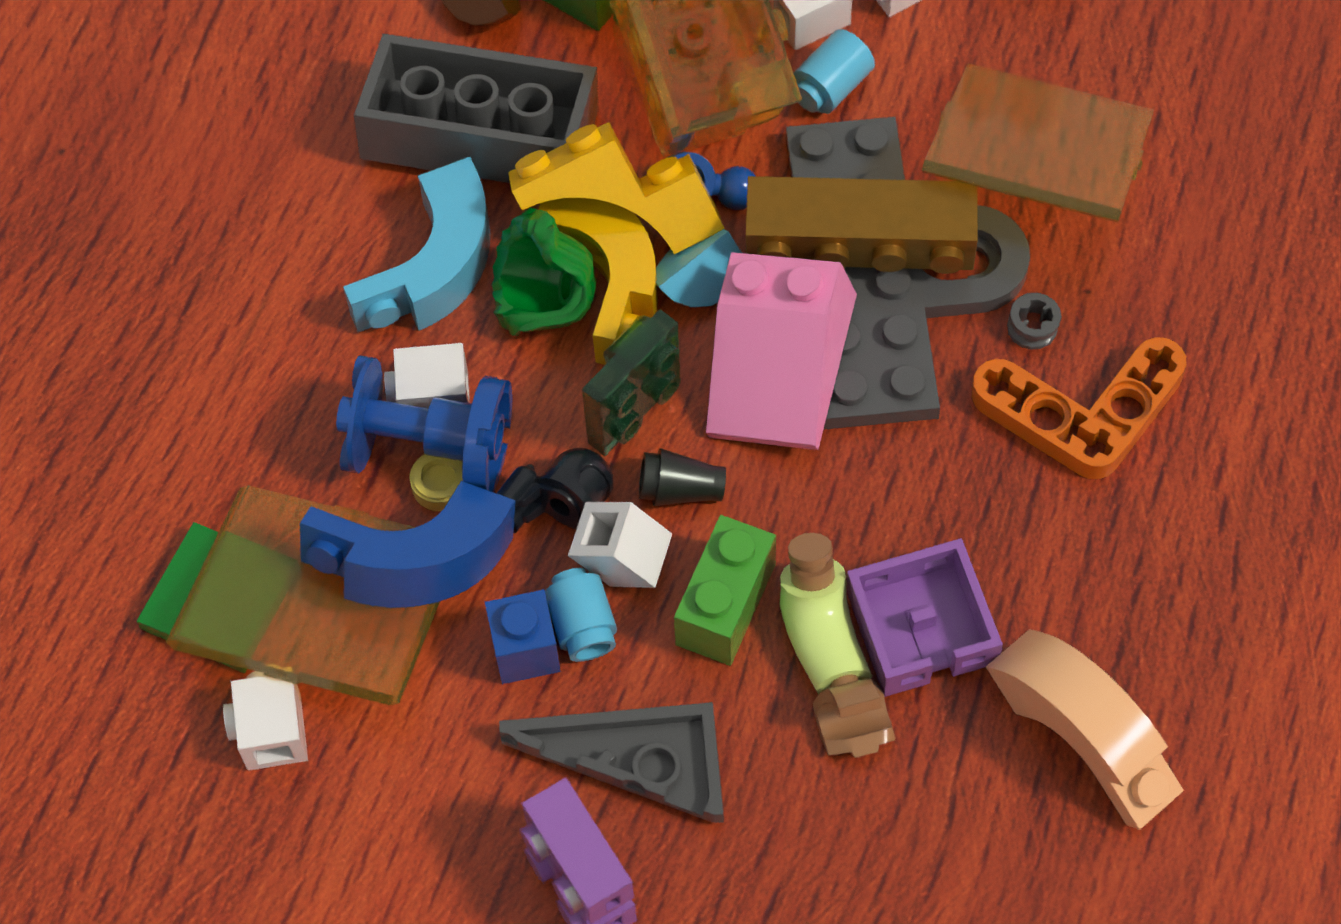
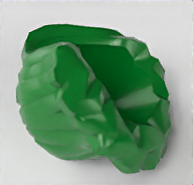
[491,208,596,336]

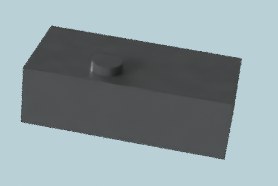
[354,33,598,183]

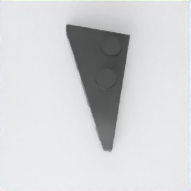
[499,702,724,823]

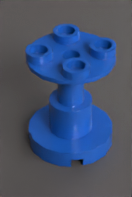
[336,355,513,492]

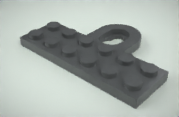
[786,117,1030,429]

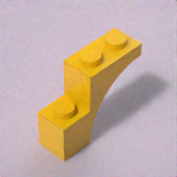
[508,122,725,254]

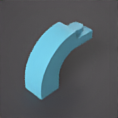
[343,157,491,332]

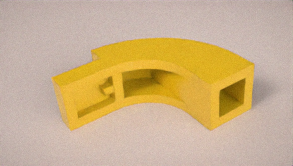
[539,198,658,367]

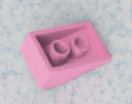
[706,252,857,450]

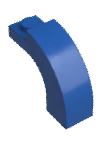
[300,481,516,608]

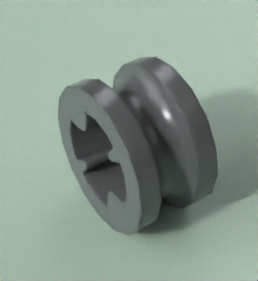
[1007,293,1062,350]

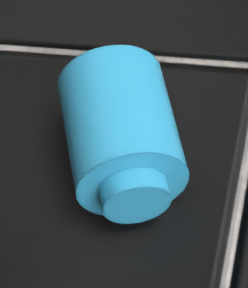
[791,29,875,114]

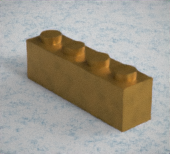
[746,176,978,274]

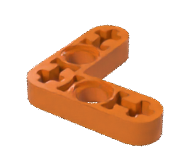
[972,337,1186,479]

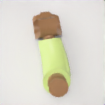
[780,533,896,758]

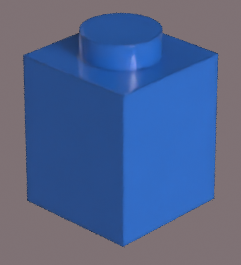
[485,590,561,684]

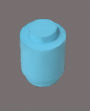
[545,568,617,662]

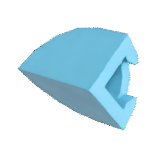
[656,229,742,307]

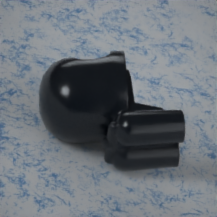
[497,448,613,533]

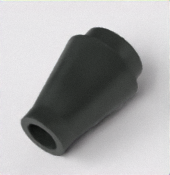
[639,448,726,506]

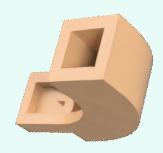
[986,629,1184,830]

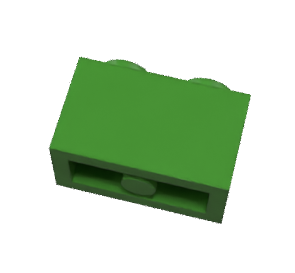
[674,514,776,666]

